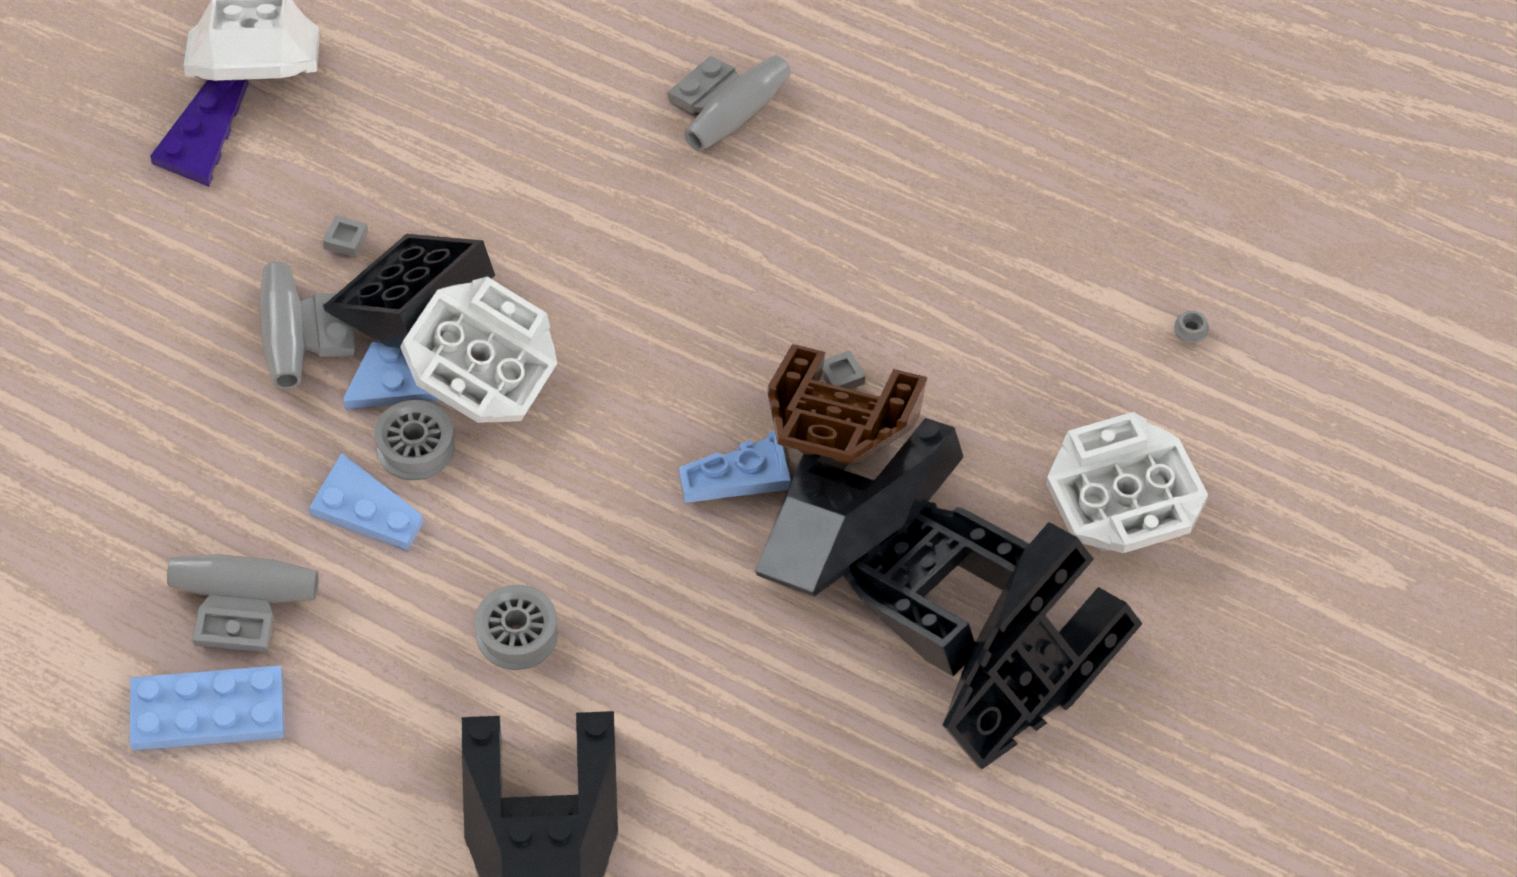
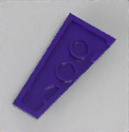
[150,79,249,187]

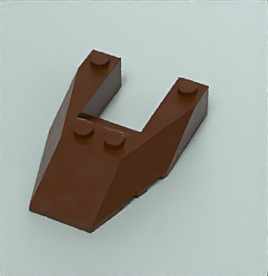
[767,344,927,464]

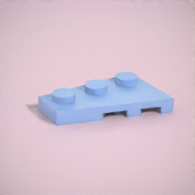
[679,430,791,503]
[309,453,424,551]

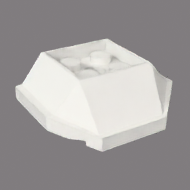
[184,0,320,81]
[400,277,557,423]
[1046,412,1208,553]

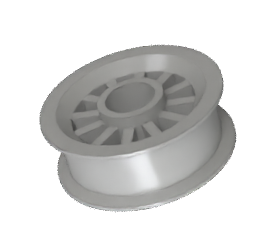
[374,400,455,480]
[475,585,558,670]

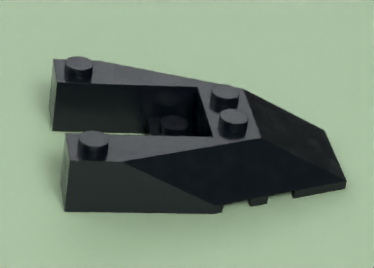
[755,418,964,597]
[843,502,1029,676]
[942,522,1143,769]
[462,711,618,877]

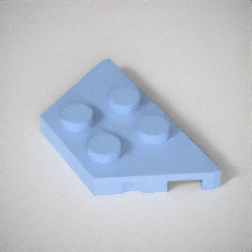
[344,341,439,409]

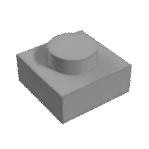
[323,216,368,258]
[821,350,865,389]

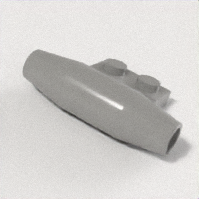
[667,55,791,152]
[259,262,355,389]
[167,554,319,653]

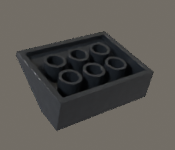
[323,234,495,348]

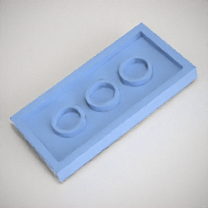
[130,665,284,751]

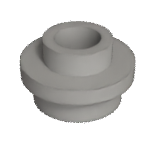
[1174,311,1209,344]

